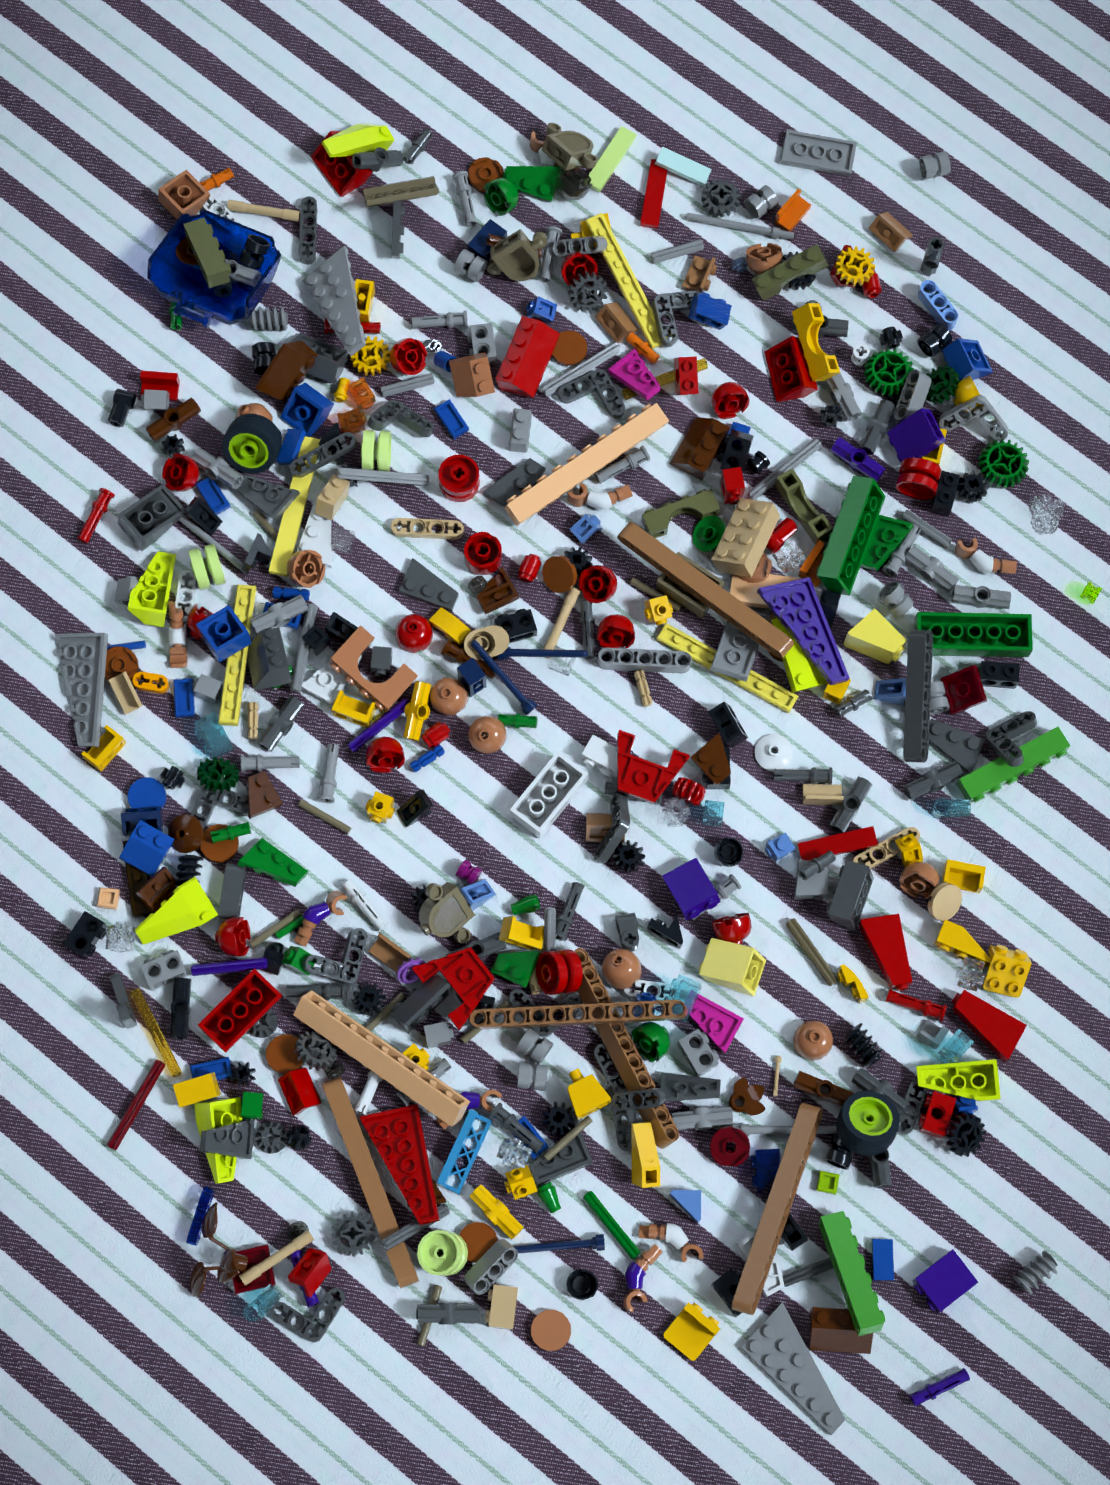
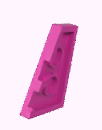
[608,348,661,401]
[682,990,744,1054]

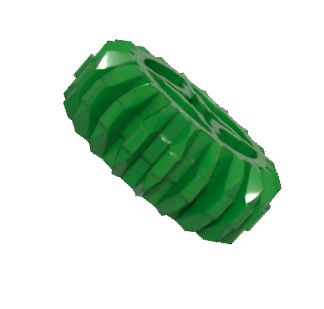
[864,347,914,397]
[978,438,1029,489]

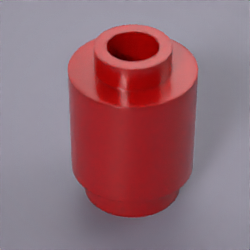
[862,270,882,298]
[518,554,542,583]
[421,721,451,748]

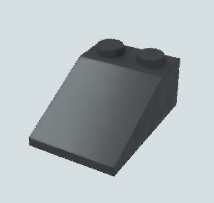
[118,484,185,551]

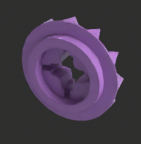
[396,957,425,984]

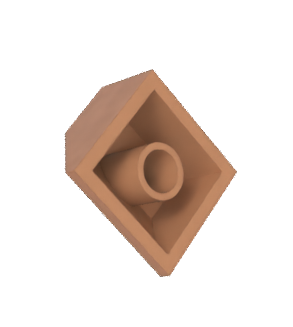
[158,170,210,225]
[449,352,495,397]

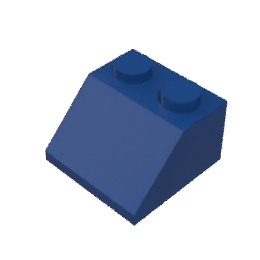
[942,338,993,381]
[280,383,334,437]
[196,605,252,663]
[119,820,174,877]

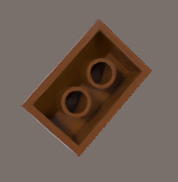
[255,341,318,400]
[670,417,730,481]
[809,1307,874,1354]

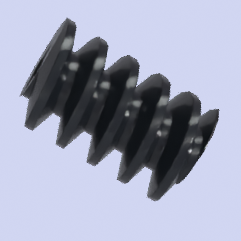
[173,855,204,891]
[845,1023,886,1068]

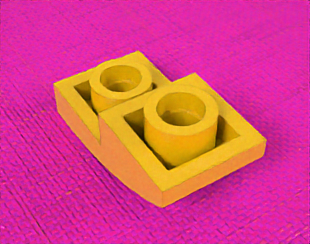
[429,607,472,645]
[837,964,869,1003]

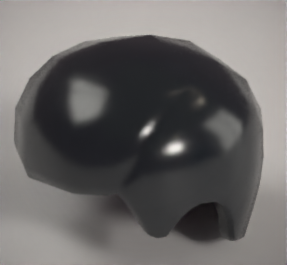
[714,837,743,867]
[566,1269,598,1300]

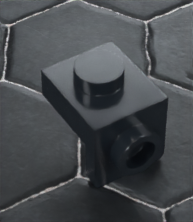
[260,942,289,976]

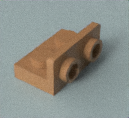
[682,255,718,292]

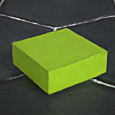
[816,1171,840,1195]

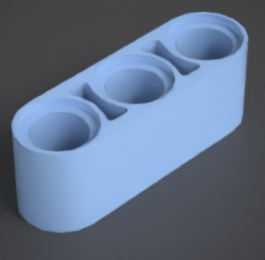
[918,280,958,331]

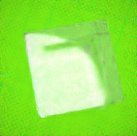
[331,523,355,553]
[548,646,576,676]

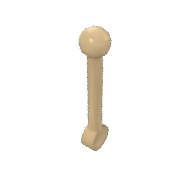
[773,1056,782,1097]

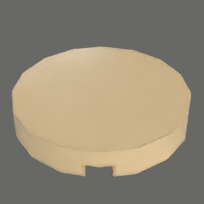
[928,883,962,921]

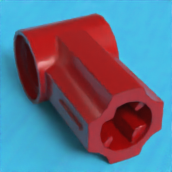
[766,517,798,554]

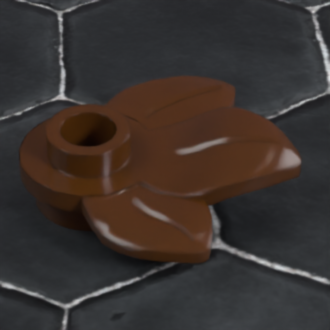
[729,1077,766,1115]

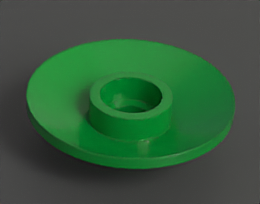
[693,516,726,552]

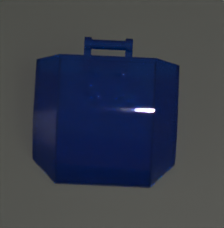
[147,210,281,328]

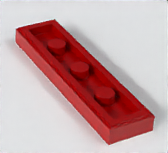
[640,159,668,229]
[797,826,878,862]

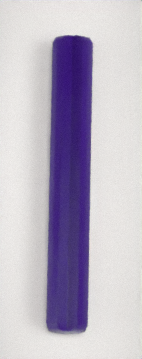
[348,698,409,752]
[191,958,268,976]

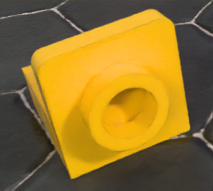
[895,834,923,867]

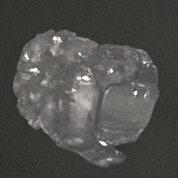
[1029,493,1065,535]

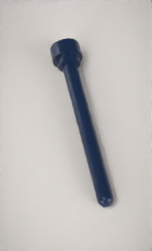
[471,640,538,715]
[497,647,588,660]
[513,1234,605,1254]

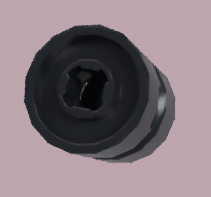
[239,234,270,269]
[917,323,952,358]
[252,342,276,375]
[824,1133,855,1170]

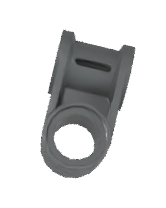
[615,912,639,952]

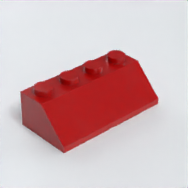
[495,316,560,398]
[198,968,283,1053]

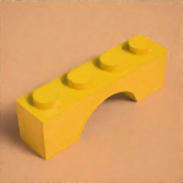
[792,303,841,381]

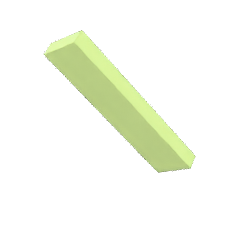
[584,126,637,192]

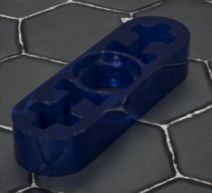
[186,1186,215,1246]

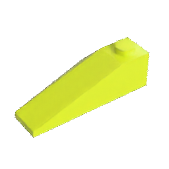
[322,123,395,157]
[128,551,176,627]
[771,618,828,693]
[134,877,218,945]
[916,1059,1001,1101]
[194,1097,242,1184]

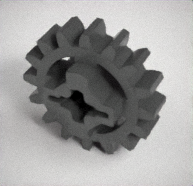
[701,178,741,217]
[568,271,608,312]
[294,1031,337,1071]
[331,1212,375,1257]

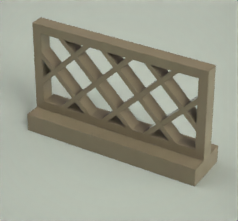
[363,176,439,207]

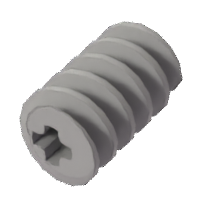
[249,306,288,331]
[1013,1250,1058,1294]

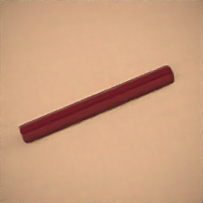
[107,1059,165,1150]

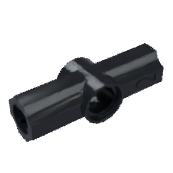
[170,978,192,1040]

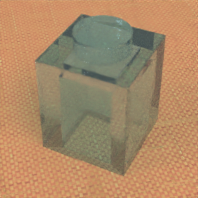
[702,800,725,827]

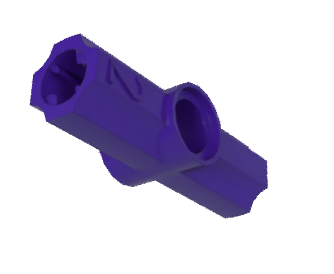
[830,437,886,482]

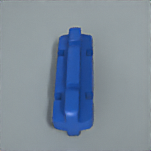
[272,586,310,601]
[409,744,445,772]

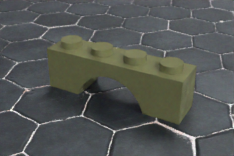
[752,244,829,301]
[775,468,833,545]
[641,489,720,539]

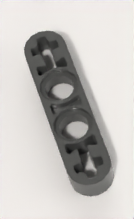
[299,196,318,265]
[290,432,357,478]

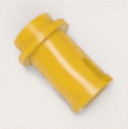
[333,378,350,403]

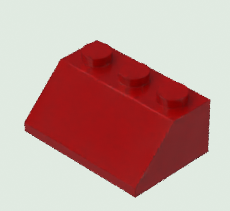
[311,131,374,197]
[764,336,818,402]

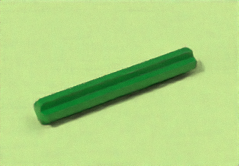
[583,1191,640,1259]

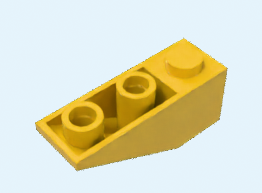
[934,920,991,968]
[631,1122,660,1188]

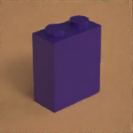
[887,408,946,462]
[662,858,721,920]
[912,1249,978,1313]

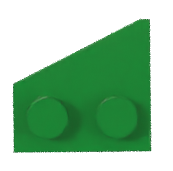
[490,951,542,988]

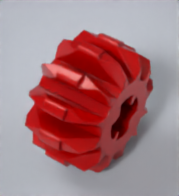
[672,777,706,806]

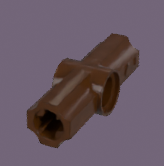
[145,397,201,442]
[793,1071,854,1107]

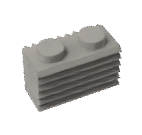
[509,408,532,453]

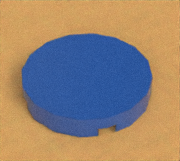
[128,777,167,809]

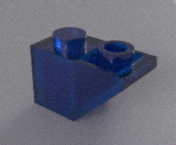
[751,1149,780,1193]

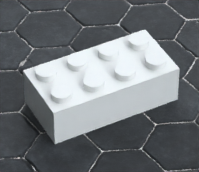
[510,751,588,838]

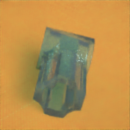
[930,798,971,819]
[243,1284,283,1322]

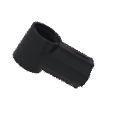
[107,388,136,428]

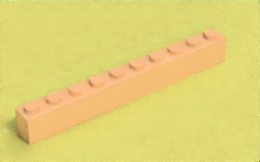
[504,403,669,526]
[293,990,470,1127]

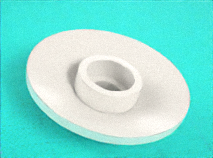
[754,734,793,772]

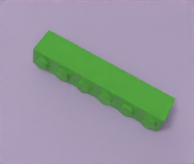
[957,726,1070,804]
[818,1211,885,1336]

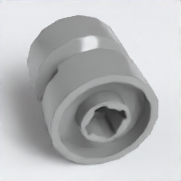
[919,151,951,180]
[744,185,779,219]
[454,249,488,282]
[878,581,913,617]
[930,681,950,715]
[516,1028,553,1064]
[517,1062,548,1091]

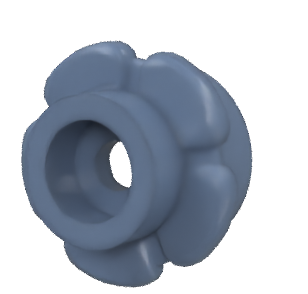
[731,257,748,273]

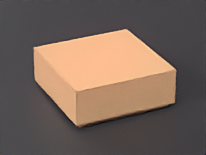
[97,887,120,910]

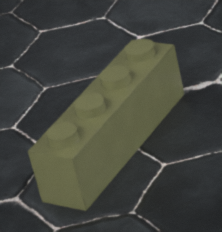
[183,218,232,288]

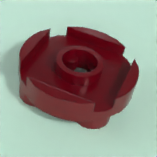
[710,1125,750,1167]

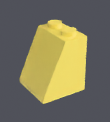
[843,608,907,665]
[699,938,766,997]

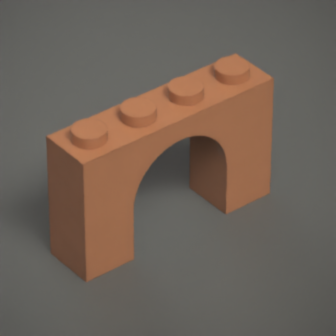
[328,625,418,712]

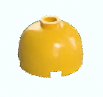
[952,376,983,414]

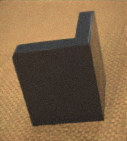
[302,624,330,656]

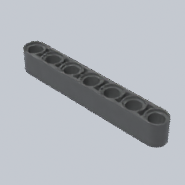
[903,630,933,762]

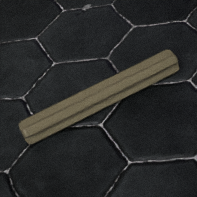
[786,918,838,986]

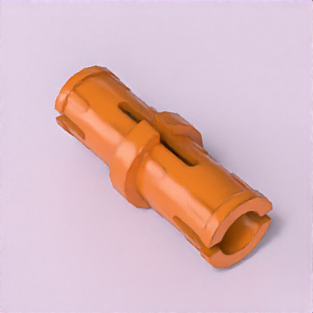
[200,167,234,191]
[625,332,660,364]

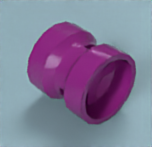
[455,860,482,885]

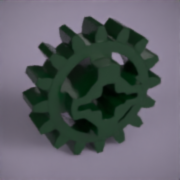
[926,365,960,404]
[197,757,239,793]

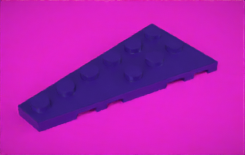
[757,577,850,685]

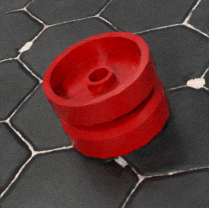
[438,454,480,502]
[896,457,941,499]
[536,949,583,995]

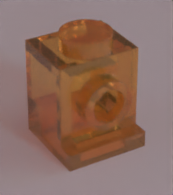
[348,377,376,410]
[337,408,367,434]

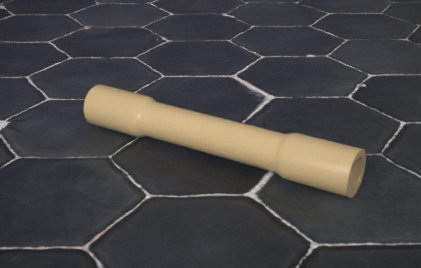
[227,199,300,222]
[543,587,580,659]
[239,1230,314,1286]

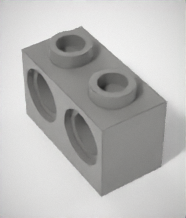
[467,323,497,365]
[140,950,188,991]
[677,1029,720,1077]

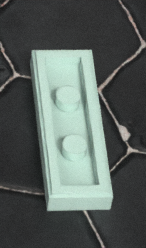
[655,147,712,187]

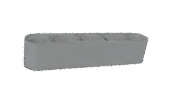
[598,648,692,674]

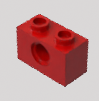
[674,356,699,395]
[720,467,745,505]
[918,1091,956,1139]

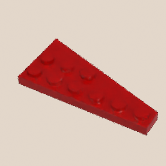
[359,1104,440,1225]

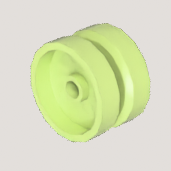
[361,430,391,471]
[189,544,226,590]
[417,1230,468,1276]

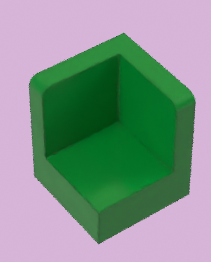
[241,1092,264,1120]

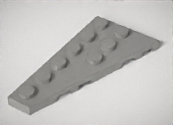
[302,246,366,356]
[55,633,108,747]
[741,1302,846,1435]

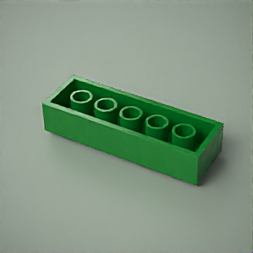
[816,476,886,596]
[914,612,1033,657]

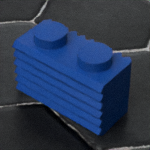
[689,292,732,330]

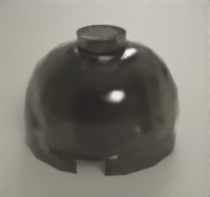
[555,167,592,200]

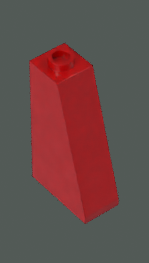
[858,914,913,991]
[952,990,1027,1062]

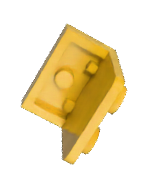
[983,945,1032,998]
[663,1302,721,1361]

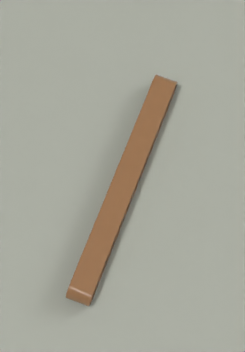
[617,521,794,659]
[574,948,679,1149]
[470,1000,688,1030]
[322,1076,419,1289]
[732,1103,823,1316]

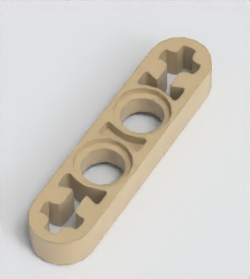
[391,518,464,540]
[853,827,920,869]

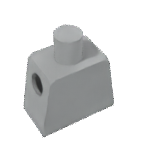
[794,859,840,900]

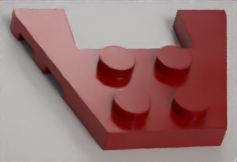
[617,730,690,804]
[412,947,495,1030]

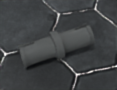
[403,128,433,164]
[833,689,872,718]
[798,850,836,880]

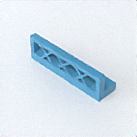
[437,1109,492,1195]

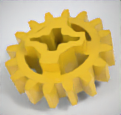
[835,246,876,286]
[351,336,390,376]

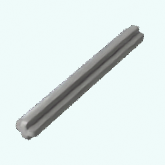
[541,342,621,397]
[748,438,822,500]
[337,467,429,486]
[290,603,318,692]

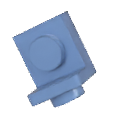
[570,514,603,543]
[765,832,796,862]

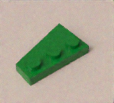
[503,166,563,202]
[860,515,914,571]
[238,838,308,887]

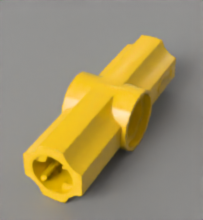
[403,681,431,741]
[469,1184,524,1240]

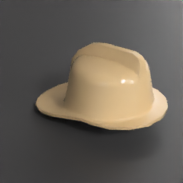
[464,625,509,660]

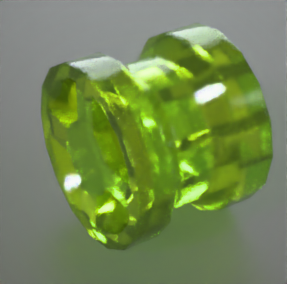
[1080,581,1102,604]

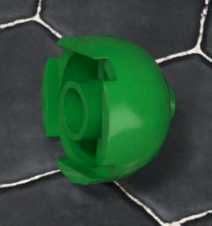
[483,178,519,216]
[631,1022,670,1062]

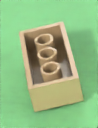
[711,498,780,578]

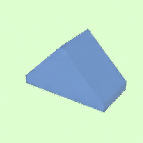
[873,678,906,705]
[460,879,496,911]
[669,1190,701,1224]

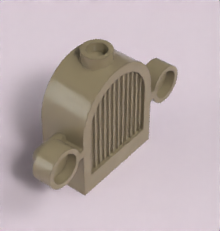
[542,123,598,171]
[488,229,547,281]
[419,882,475,944]

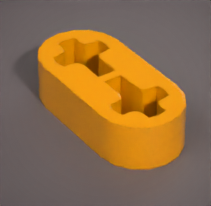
[133,672,169,694]

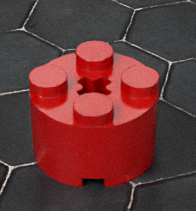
[464,532,502,575]

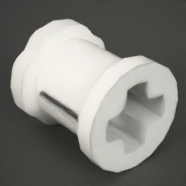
[851,344,870,366]

